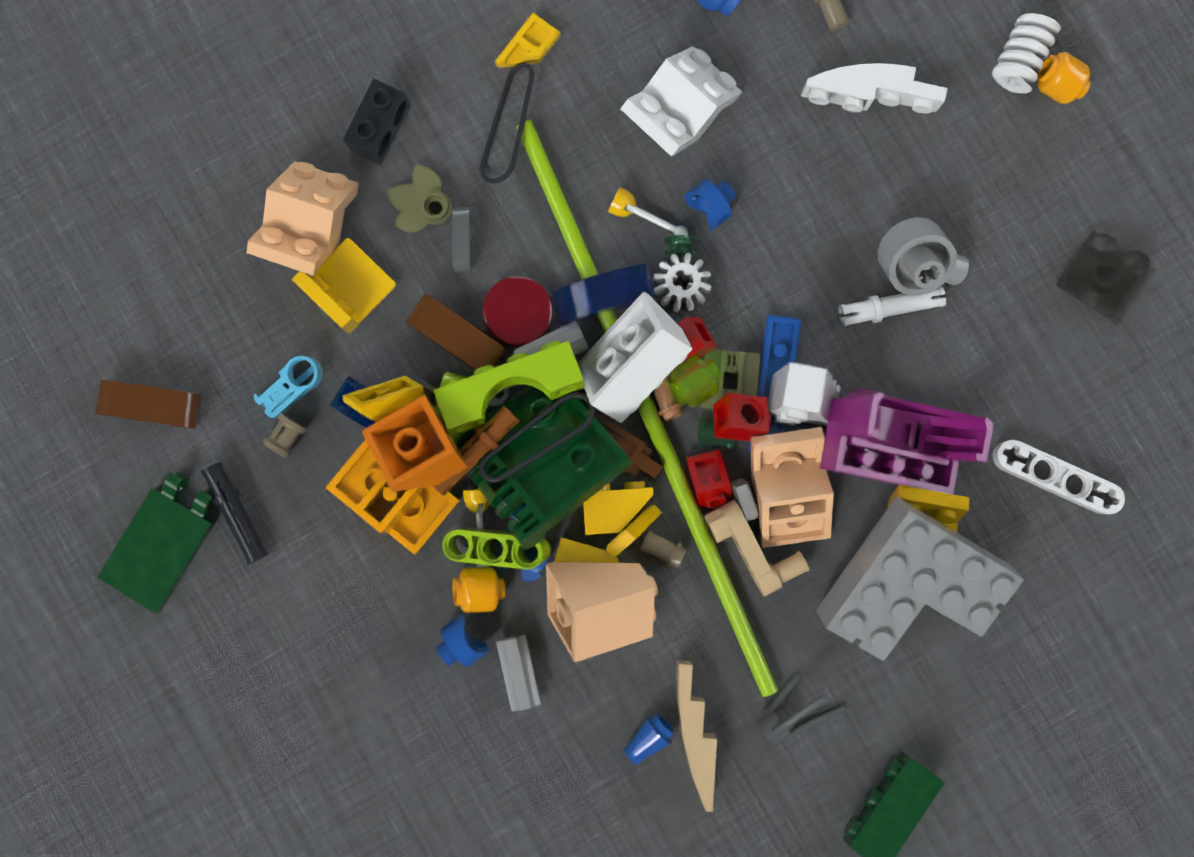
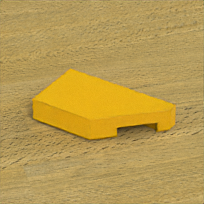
[495,12,560,68]
[606,504,662,558]

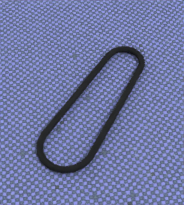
[480,62,535,184]
[479,392,595,483]

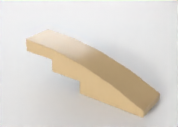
[676,660,717,812]

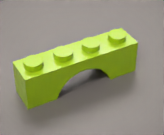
[433,340,584,437]

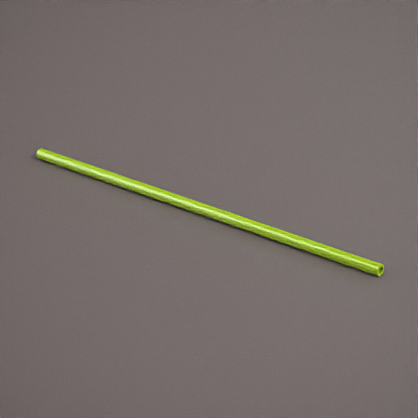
[516,120,778,697]

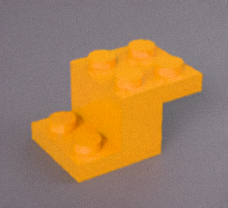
[325,440,461,555]

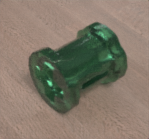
[698,418,735,449]

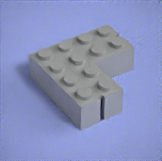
[816,496,1024,661]

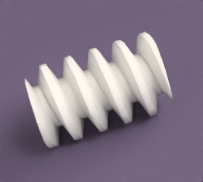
[992,13,1061,94]

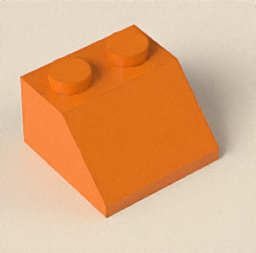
[361,395,467,492]

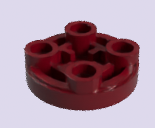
[483,276,552,346]

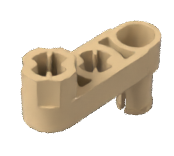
[703,500,810,597]

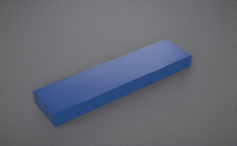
[748,314,802,452]

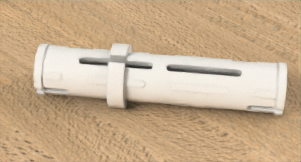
[839,286,946,327]

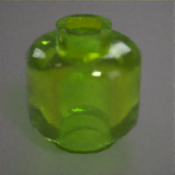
[667,355,722,408]

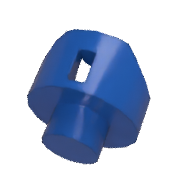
[684,178,737,232]
[435,613,490,668]

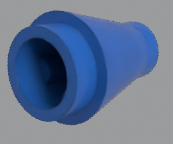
[623,713,676,765]

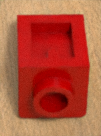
[686,449,732,508]

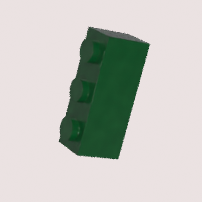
[843,751,945,857]

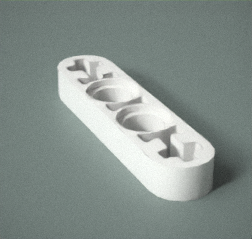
[992,440,1125,514]

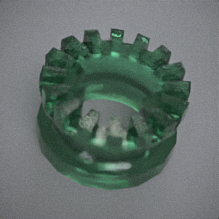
[664,235,696,258]

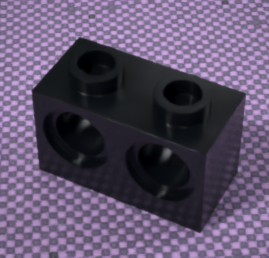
[343,78,411,166]

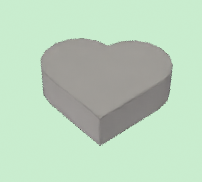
[730,478,759,522]

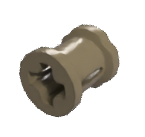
[261,413,307,459]

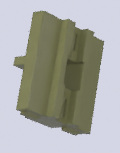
[699,349,760,411]

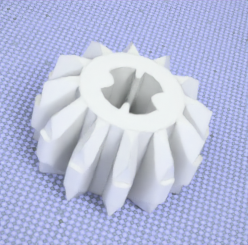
[653,253,711,313]

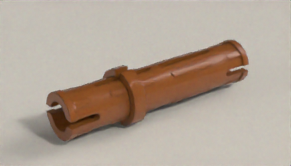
[433,405,520,496]

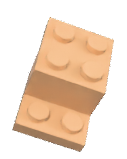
[247,161,359,275]
[751,427,834,548]

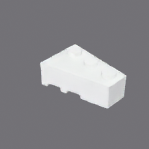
[768,362,841,426]

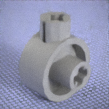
[878,217,969,296]

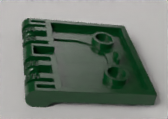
[454,385,633,549]

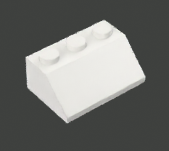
[577,292,692,423]

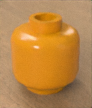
[1037,52,1091,104]
[452,566,505,614]

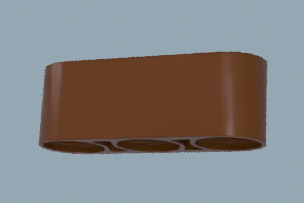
[405,293,507,371]
[95,379,201,429]

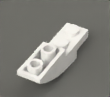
[801,63,947,113]

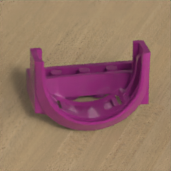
[820,388,994,494]

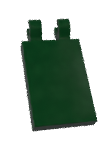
[97,472,215,614]

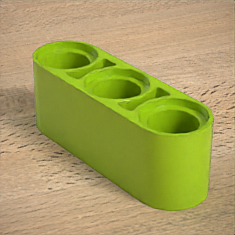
[442,527,550,569]

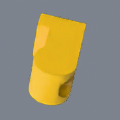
[554,537,619,563]

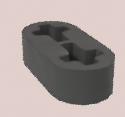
[452,207,473,273]

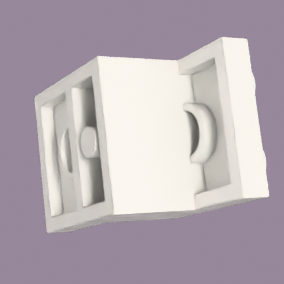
[621,46,742,156]

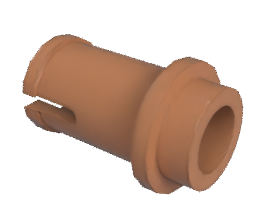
[653,375,685,421]

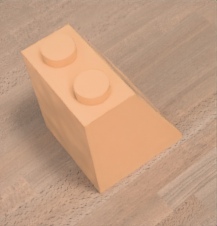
[546,562,658,662]

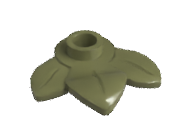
[387,165,453,233]

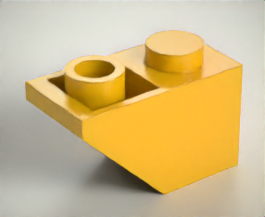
[583,481,654,535]

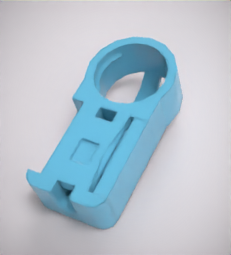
[254,356,323,418]

